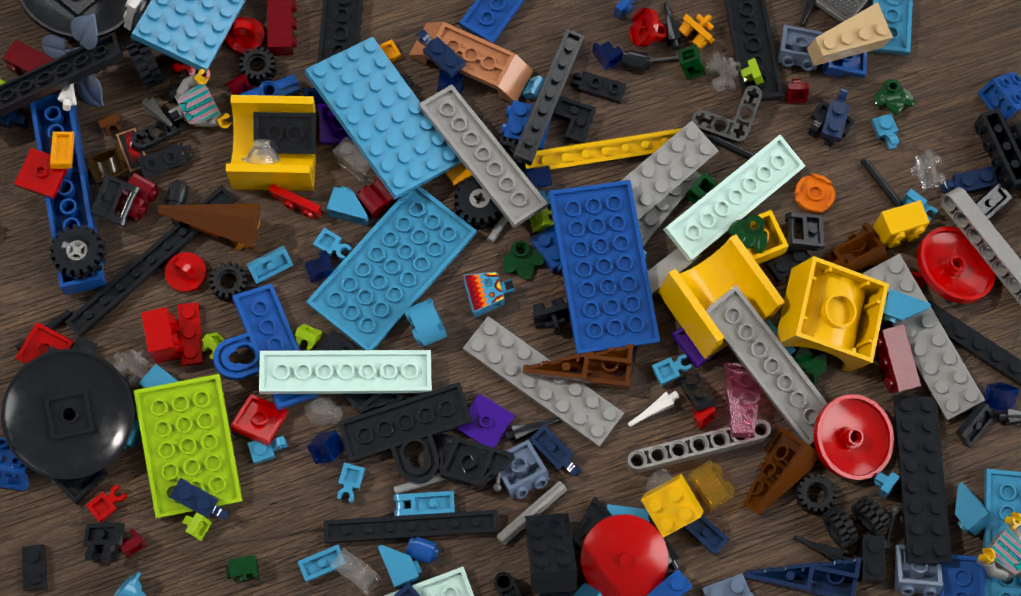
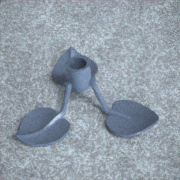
[42,14,104,107]

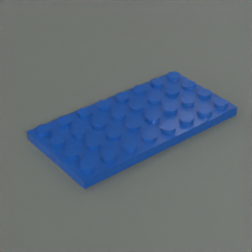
[548,180,660,354]

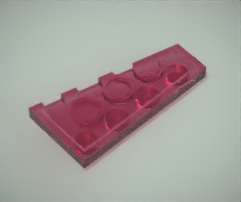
[722,363,761,438]

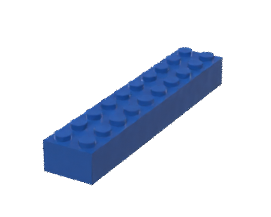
[30,93,107,295]

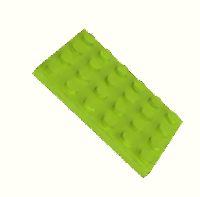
[133,374,243,518]

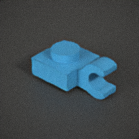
[871,114,899,150]
[901,189,938,222]
[248,436,288,464]

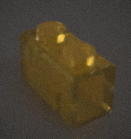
[687,460,735,512]

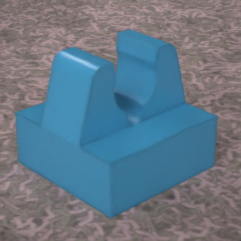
[521,75,545,101]
[873,472,899,500]

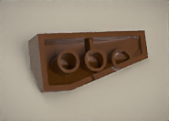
[744,427,819,515]

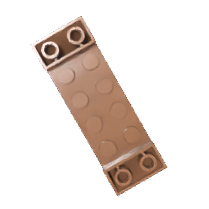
[409,22,533,103]

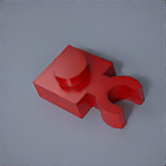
[85,485,128,523]

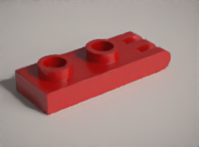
[269,184,322,220]

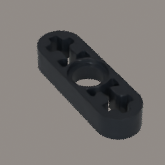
[130,115,185,152]

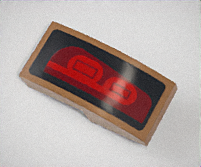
[116,128,146,172]

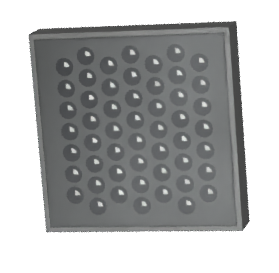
[815,0,868,23]

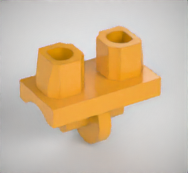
[679,14,715,50]

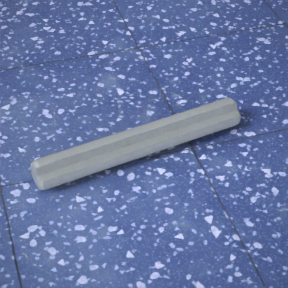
[497,481,567,545]

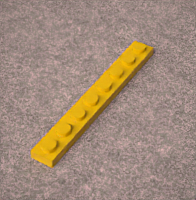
[525,128,682,173]

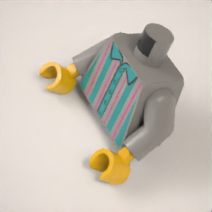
[168,69,232,128]
[976,512,1021,581]

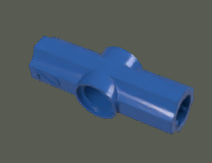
[238,75,301,96]

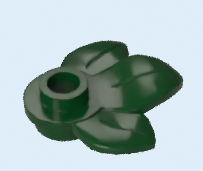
[874,79,914,115]
[728,215,768,253]
[503,241,544,280]
[795,347,827,385]

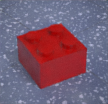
[141,307,183,364]

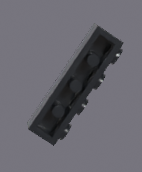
[974,108,1021,193]

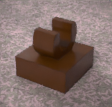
[98,112,121,136]

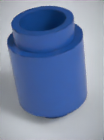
[406,537,440,564]

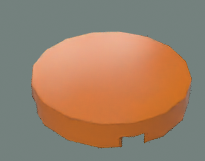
[794,174,836,214]

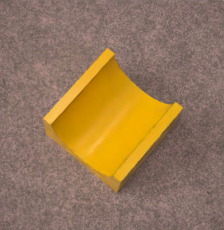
[226,95,318,191]
[658,234,785,359]
[776,256,889,372]

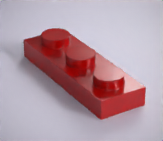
[177,302,204,367]

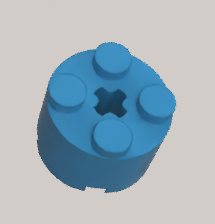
[404,298,447,347]

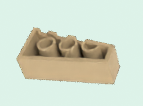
[807,2,893,66]

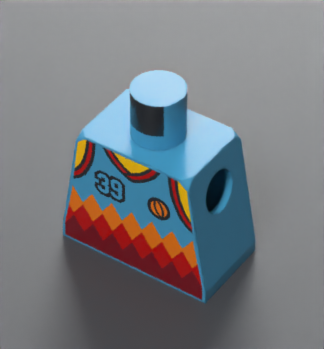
[463,272,514,318]

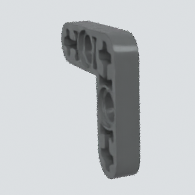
[692,85,762,142]

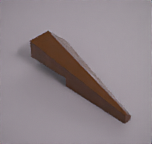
[158,203,261,250]
[786,222,889,286]
[523,344,634,390]

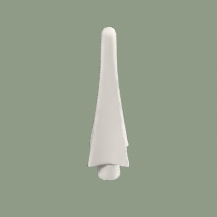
[58,84,77,111]
[628,391,680,427]

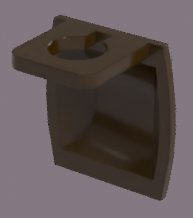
[86,143,129,184]

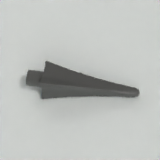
[141,97,172,127]

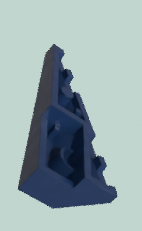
[745,557,862,596]

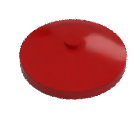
[917,227,995,304]
[813,394,894,481]
[580,514,668,596]

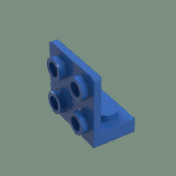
[978,72,1021,121]
[0,437,29,491]

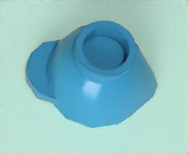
[113,571,146,596]

